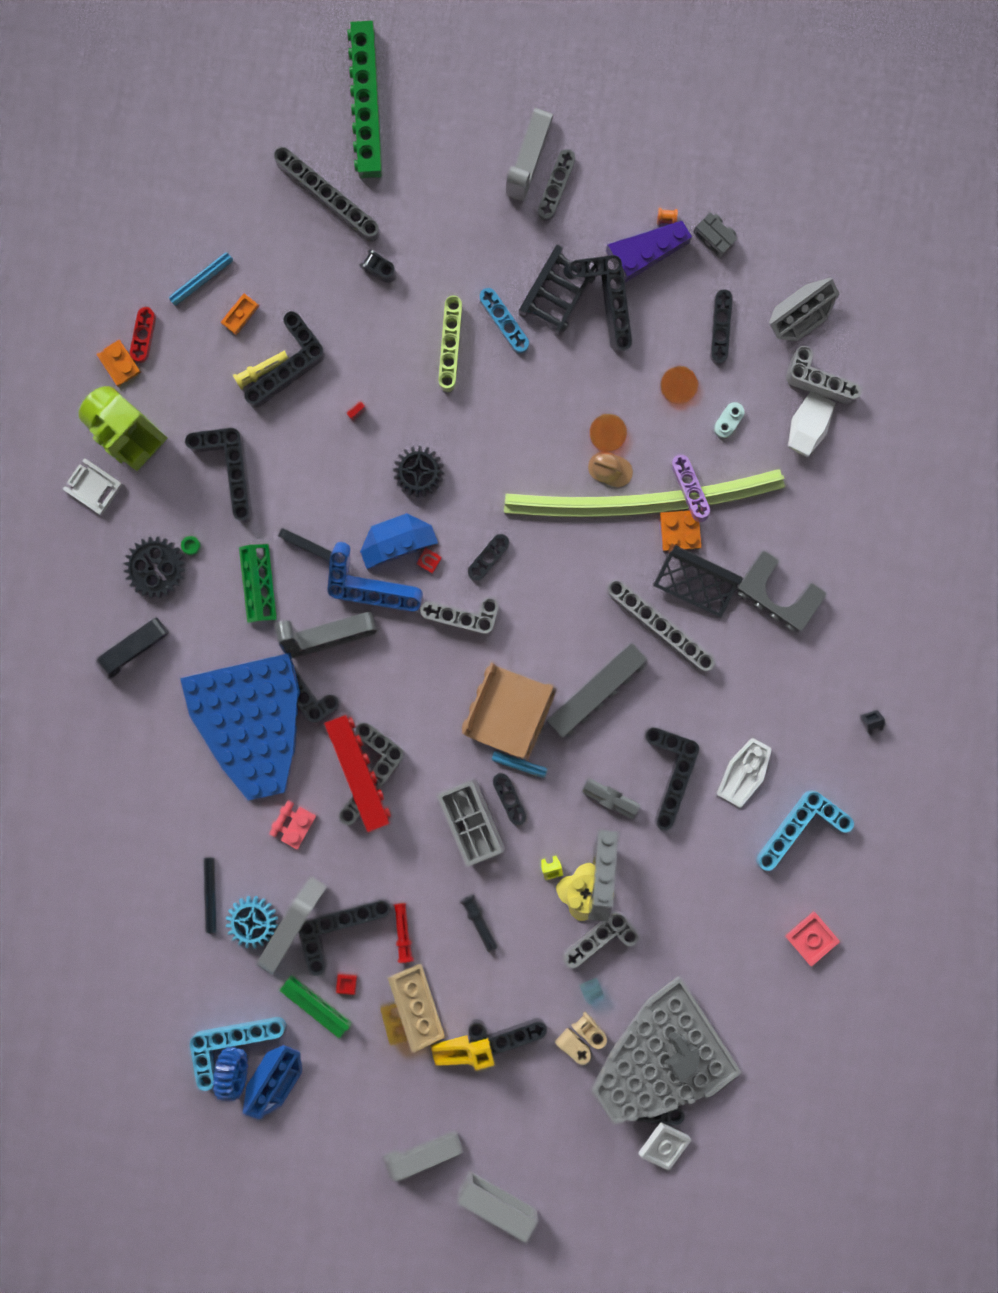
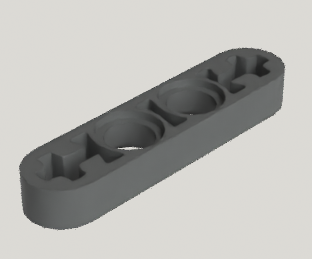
[538,149,576,221]

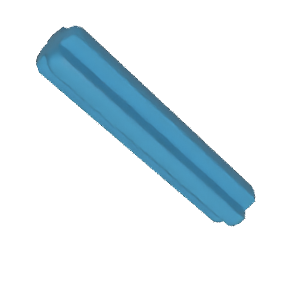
[492,751,547,778]

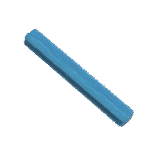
[169,252,233,306]

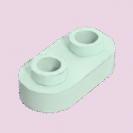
[714,402,744,438]

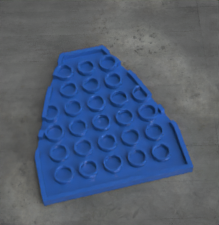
[180,653,300,800]

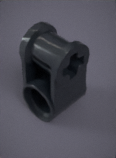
[359,249,397,283]

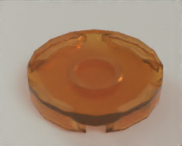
[660,366,699,405]
[589,414,627,452]

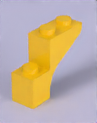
[430,1035,494,1071]

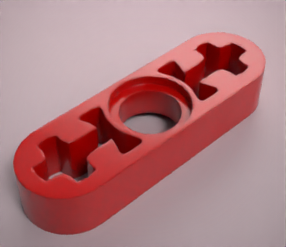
[130,307,156,363]

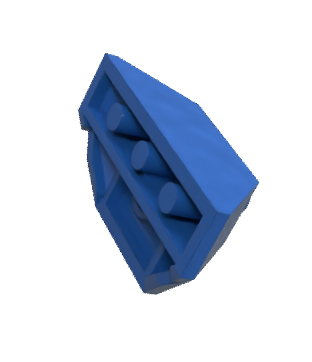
[360,513,438,569]
[243,1045,303,1120]

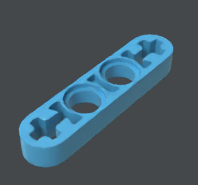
[480,288,529,353]

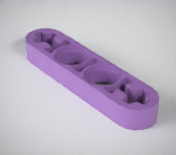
[672,455,710,522]

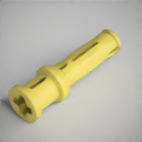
[233,351,289,390]

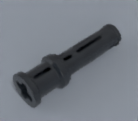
[459,894,498,952]

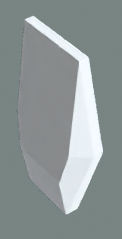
[788,392,835,458]
[716,737,772,808]

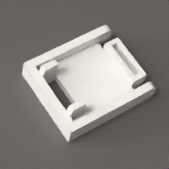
[63,458,123,515]

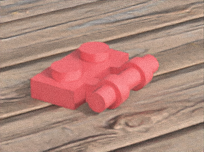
[269,800,317,850]

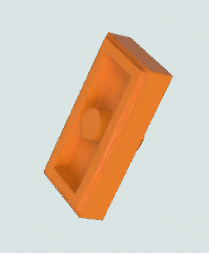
[220,293,260,335]

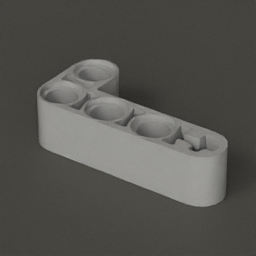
[786,346,862,405]
[420,598,498,634]
[563,911,639,968]
[383,1132,463,1181]

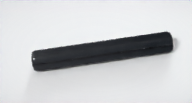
[203,857,216,934]

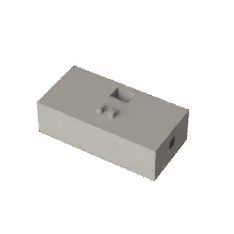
[437,778,505,867]
[457,1171,538,1243]

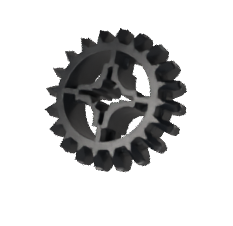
[393,446,445,498]

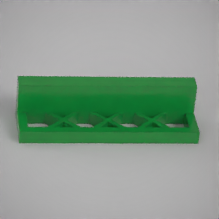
[239,544,277,623]
[279,974,352,1038]

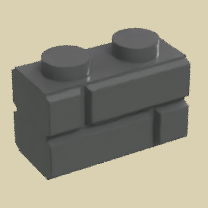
[693,212,738,258]

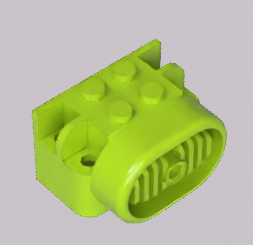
[78,386,168,471]

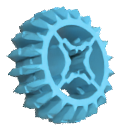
[225,896,278,948]

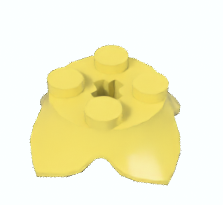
[556,862,595,921]

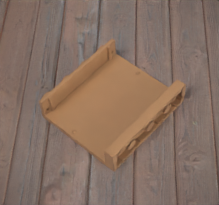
[461,662,557,761]

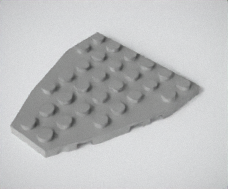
[591,977,742,1124]

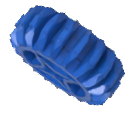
[213,1047,248,1102]

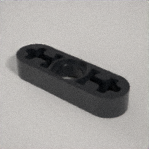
[468,534,509,581]
[493,773,527,825]

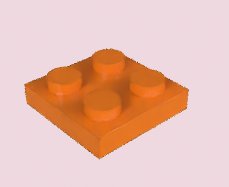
[660,510,701,551]

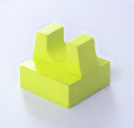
[541,856,564,881]

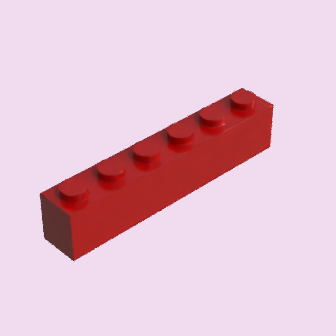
[324,714,392,832]

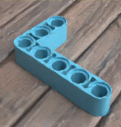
[756,791,854,871]
[190,1017,286,1091]

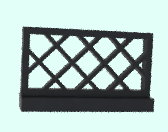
[653,543,743,618]

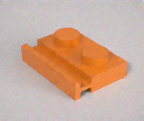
[96,339,141,387]

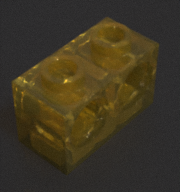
[380,1001,408,1046]

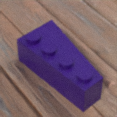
[606,221,692,283]

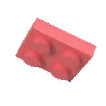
[785,911,840,967]

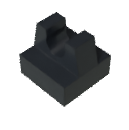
[860,709,886,735]

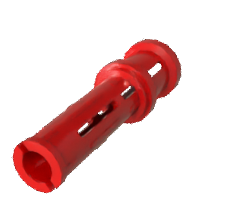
[394,903,414,963]

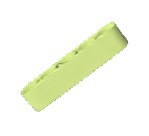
[438,295,462,392]

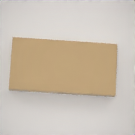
[388,964,445,1052]

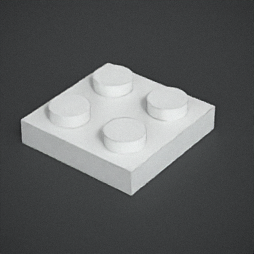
[639,1122,691,1170]

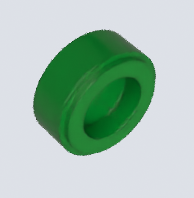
[181,536,201,556]

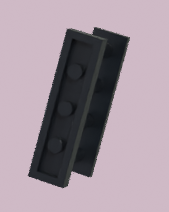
[519,244,596,336]

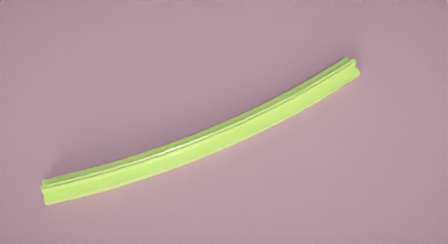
[504,469,785,517]

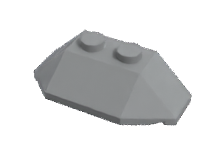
[769,278,839,341]

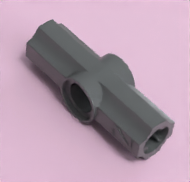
[582,778,640,819]

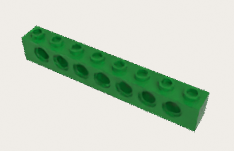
[347,20,382,178]

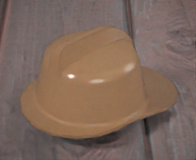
[588,451,633,487]

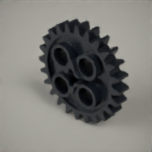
[123,536,187,598]

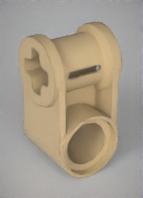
[571,1011,607,1049]
[555,1027,591,1065]

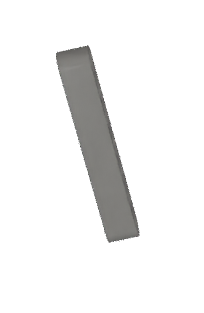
[607,580,715,671]

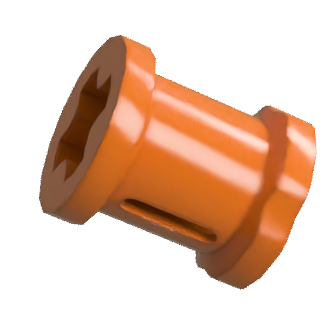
[657,207,678,225]

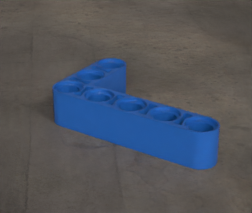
[327,542,423,612]

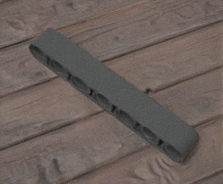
[274,147,380,242]

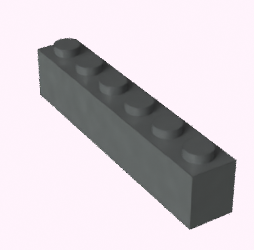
[546,643,648,738]

